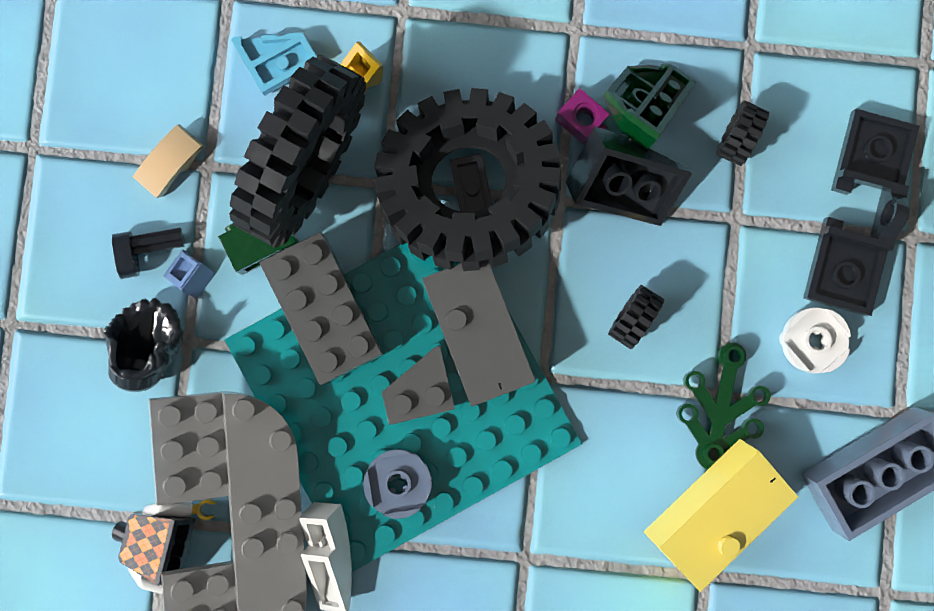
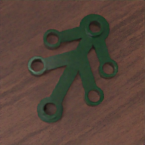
[676,343,771,469]

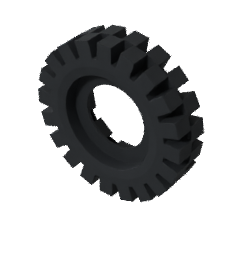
[229,55,366,247]
[374,88,561,271]

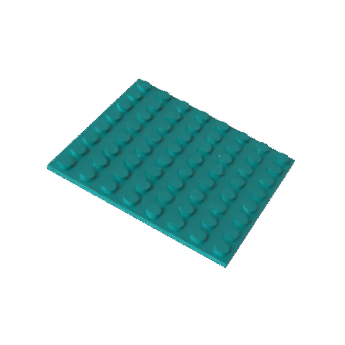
[224,243,582,572]

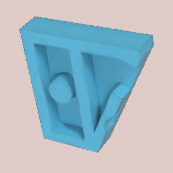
[231,32,317,96]

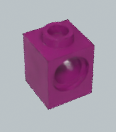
[555,88,609,145]

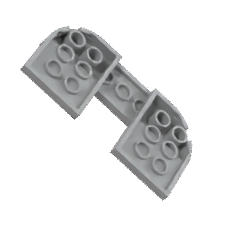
[148,391,307,611]

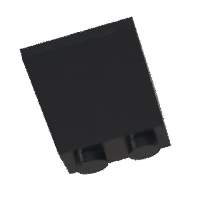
[566,126,693,226]

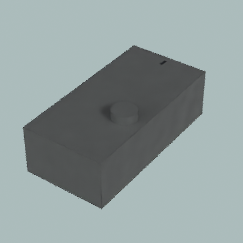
[422,259,536,407]

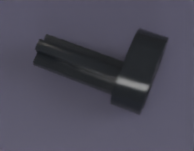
[112,228,185,279]

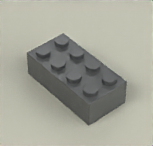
[259,232,385,385]

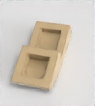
[132,124,204,198]

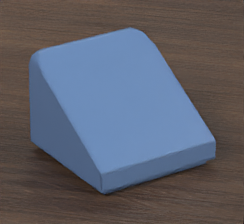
[163,249,215,298]

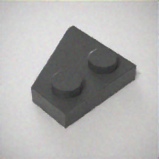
[382,346,455,425]

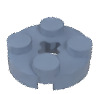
[363,449,432,519]

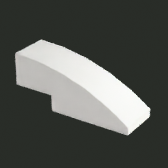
[299,502,352,611]

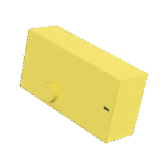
[644,439,798,592]

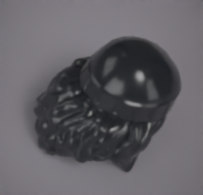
[103,298,184,392]

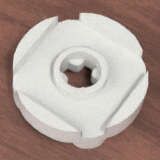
[779,308,851,373]

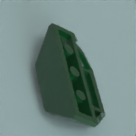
[603,63,696,150]

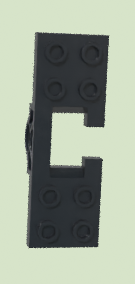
[803,108,920,316]

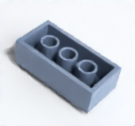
[801,407,934,541]

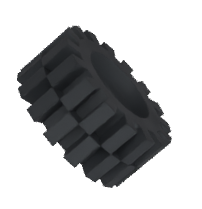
[716,100,770,166]
[608,285,665,349]

